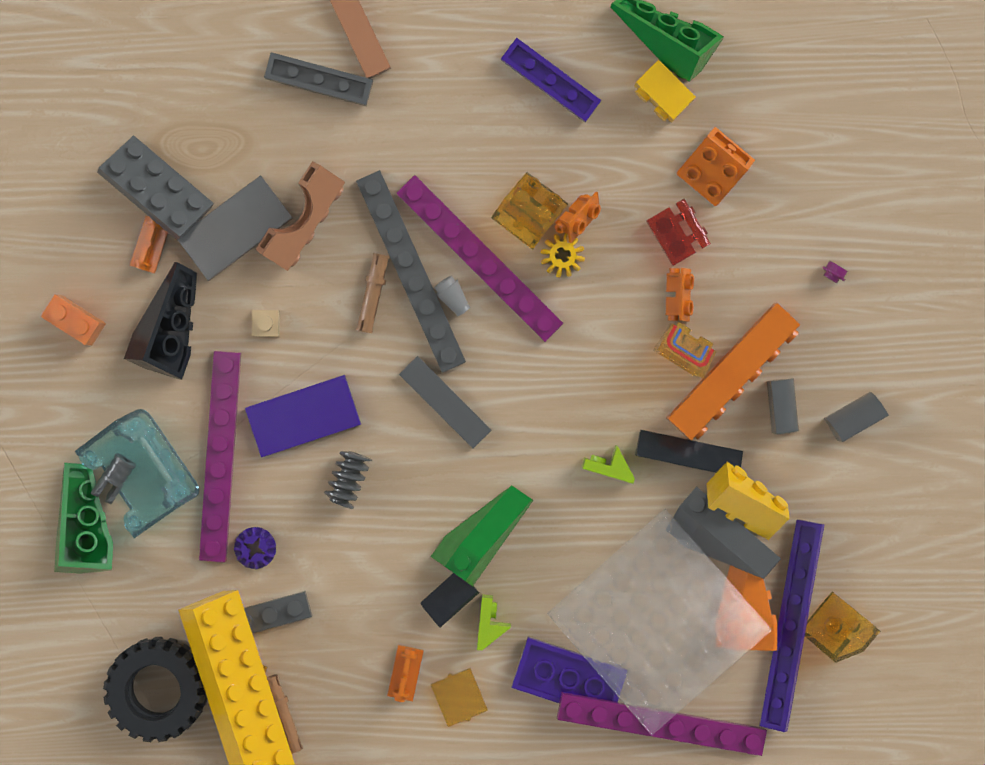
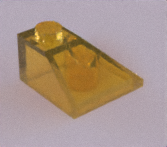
[805,592,881,663]

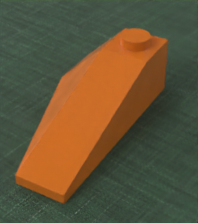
[716,565,777,651]

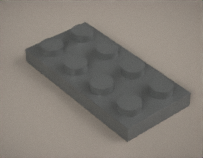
[97,135,214,241]

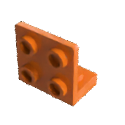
[677,127,755,206]

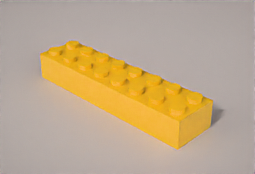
[178,590,295,765]

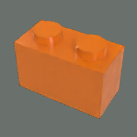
[41,294,106,346]

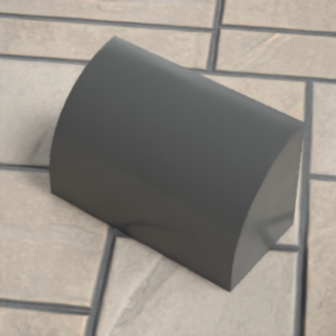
[767,378,799,434]
[824,392,889,442]

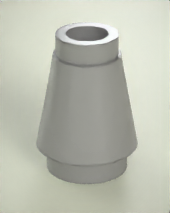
[434,276,470,316]

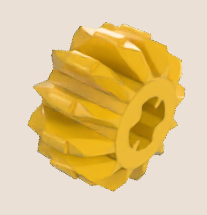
[540,233,585,278]

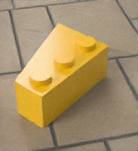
[707,462,790,540]

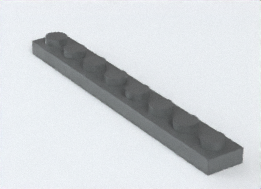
[356,170,466,373]

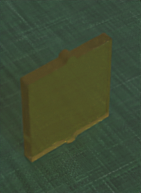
[431,668,488,727]

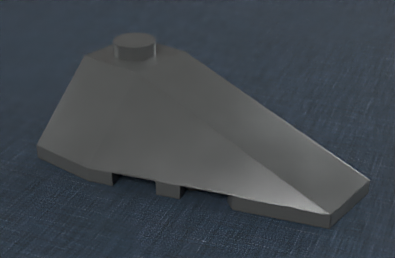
[667,486,781,579]

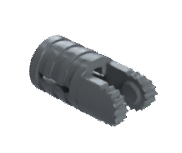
[91,453,136,504]

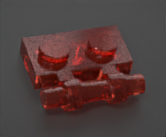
[646,198,711,266]

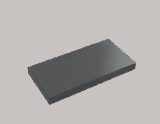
[179,175,293,281]

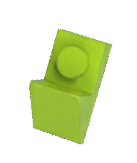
[582,445,635,484]
[477,594,511,651]

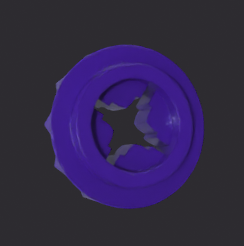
[234,527,276,569]

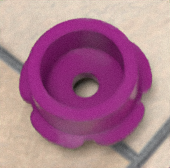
[823,261,848,283]

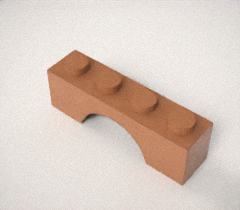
[255,161,345,271]

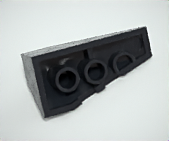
[124,262,197,380]

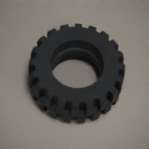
[103,637,208,743]

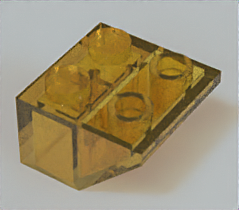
[491,172,568,250]

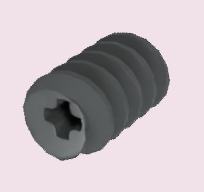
[324,451,372,509]

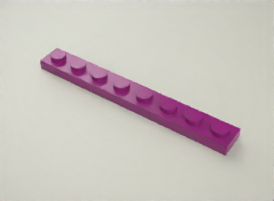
[396,175,564,342]
[199,351,241,562]
[557,692,767,756]

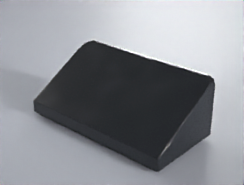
[420,573,479,628]

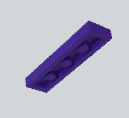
[501,37,601,123]

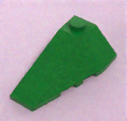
[610,0,724,82]
[54,463,113,574]
[431,485,534,587]

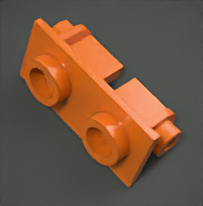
[555,192,601,243]
[130,216,168,274]
[665,268,694,322]
[387,645,424,702]

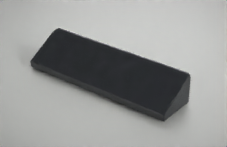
[635,430,743,473]

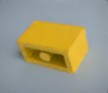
[634,59,696,123]

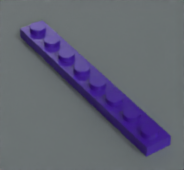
[760,519,825,732]

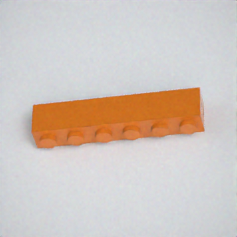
[666,303,800,440]

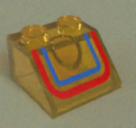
[653,322,717,379]

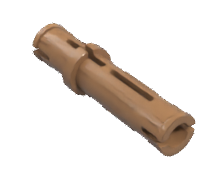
[356,253,390,333]
[267,674,303,754]

